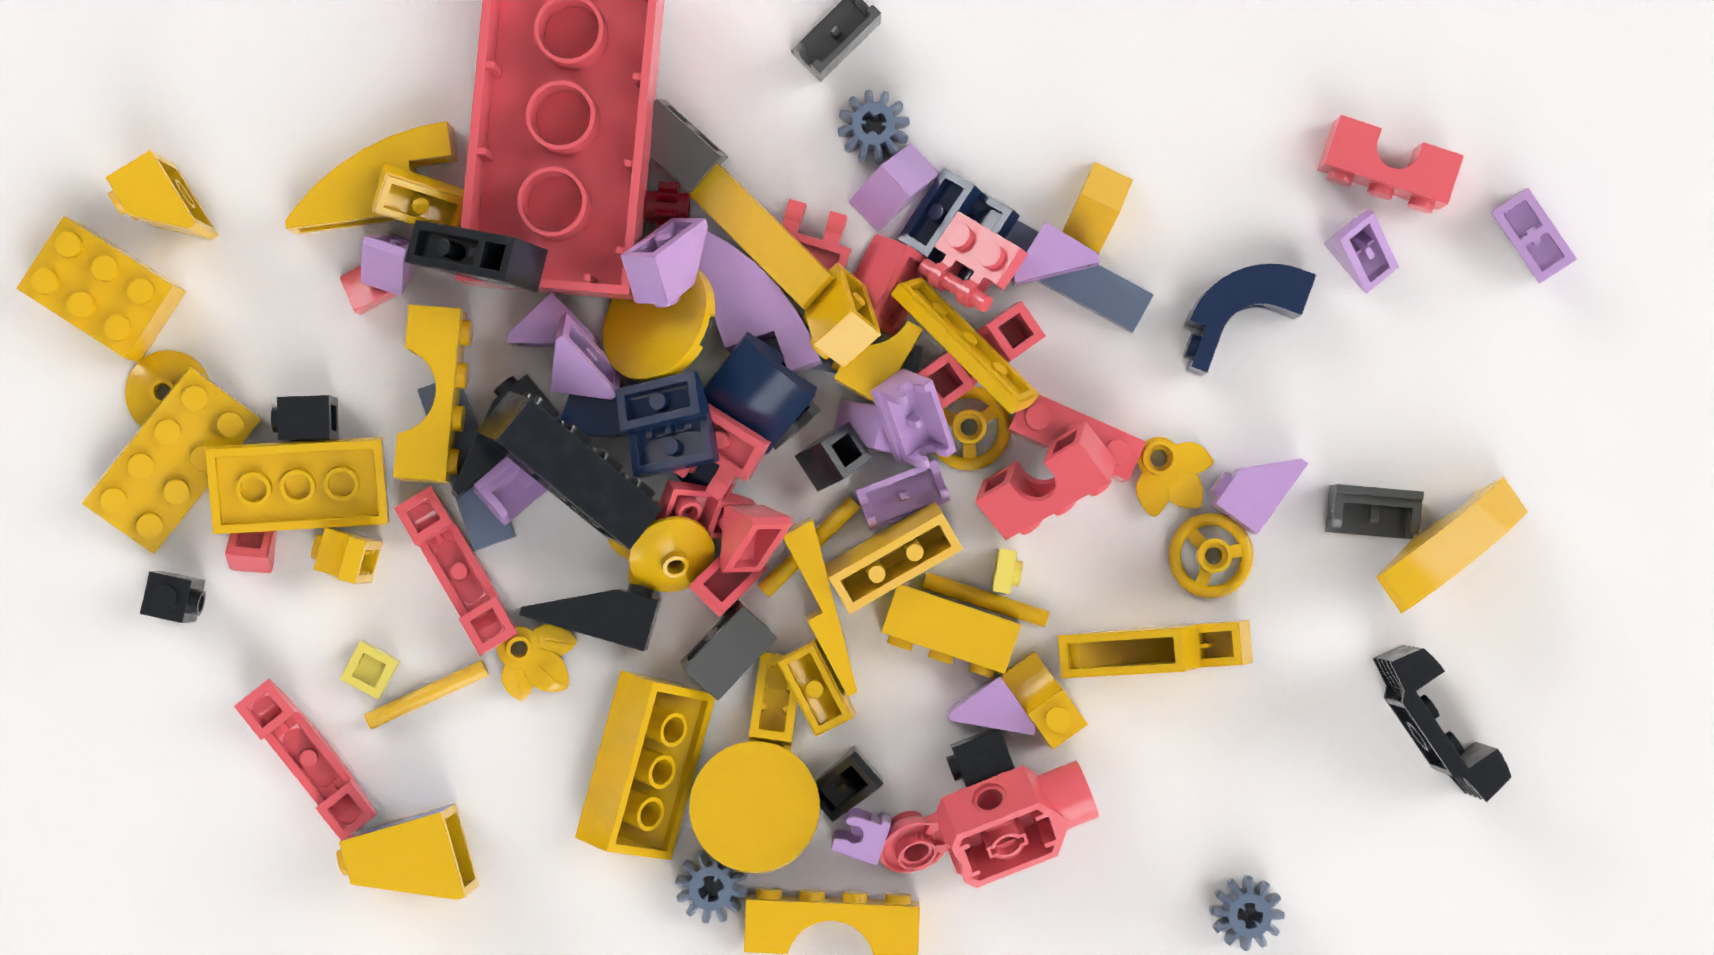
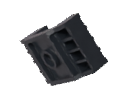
[1373,645,1512,802]

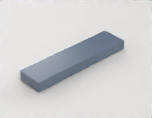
[1005,220,1154,333]
[417,383,516,551]

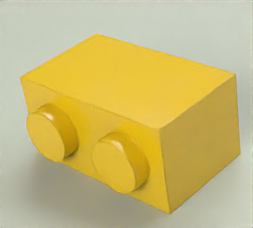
[803,263,881,368]

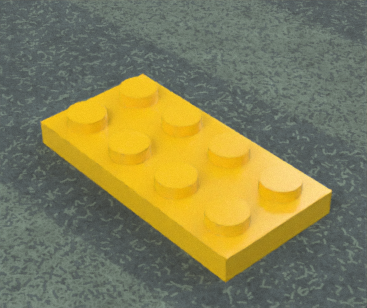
[82,365,261,554]
[205,437,390,534]

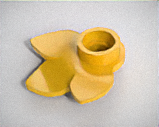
[1135,437,1214,517]
[496,623,577,701]

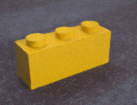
[825,501,963,614]
[881,584,1021,679]

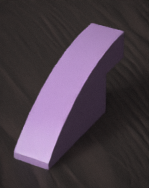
[698,231,823,374]

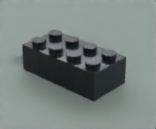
[476,391,662,550]

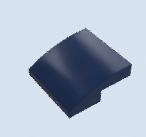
[897,167,1020,281]
[703,332,817,454]
[615,371,720,478]

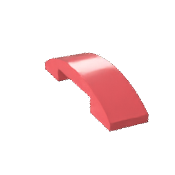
[394,486,518,656]
[234,679,378,840]

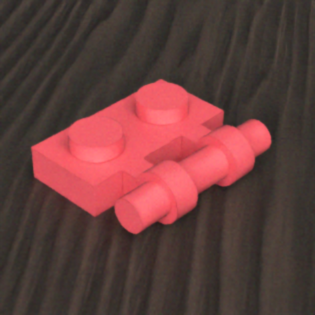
[918,211,1028,312]

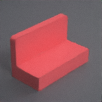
[854,234,928,337]

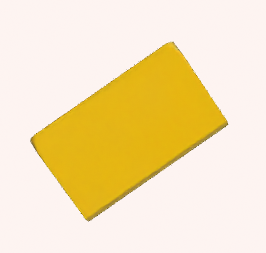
[371,163,464,227]
[776,638,856,737]

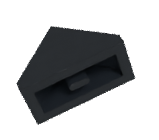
[815,746,884,822]

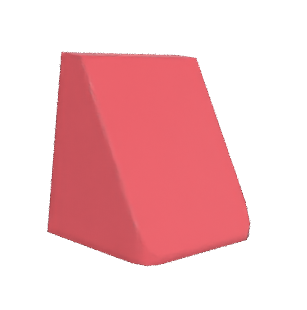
[339,266,397,315]
[225,531,277,573]

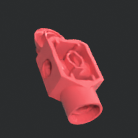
[880,760,1099,888]

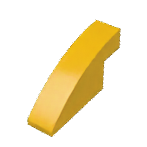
[285,121,458,234]
[1376,476,1528,613]
[1058,620,1253,679]

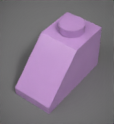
[621,218,708,308]
[1210,459,1308,534]

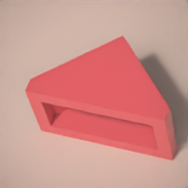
[720,505,793,573]
[688,556,768,617]

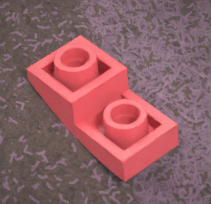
[655,480,756,539]

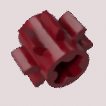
[644,181,691,230]

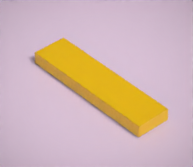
[690,164,836,310]
[891,277,1039,414]

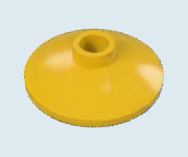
[125,350,209,427]
[629,516,715,592]

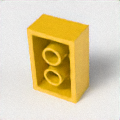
[16,216,187,362]

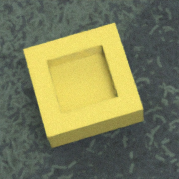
[990,548,1023,594]
[340,640,401,699]

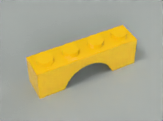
[393,304,473,484]
[744,887,920,955]

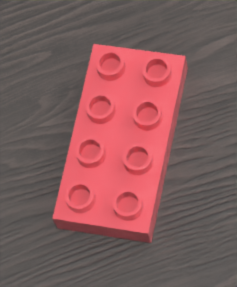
[455,0,665,300]

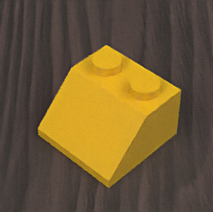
[105,150,219,240]

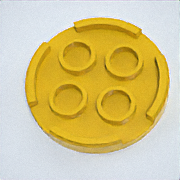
[603,269,715,382]
[689,741,820,874]

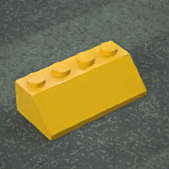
[575,670,715,860]

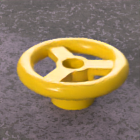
[934,386,1011,471]
[1168,513,1254,598]

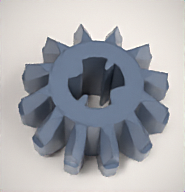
[837,90,910,164]
[675,850,749,923]
[1209,875,1285,951]

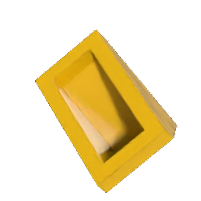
[1062,162,1133,255]

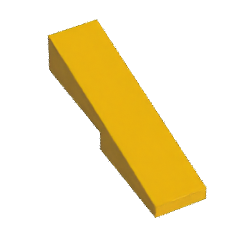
[783,516,858,697]
[748,652,797,752]

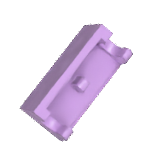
[1490,188,1577,284]
[870,368,956,468]
[473,457,547,527]
[855,459,950,531]
[831,808,891,866]

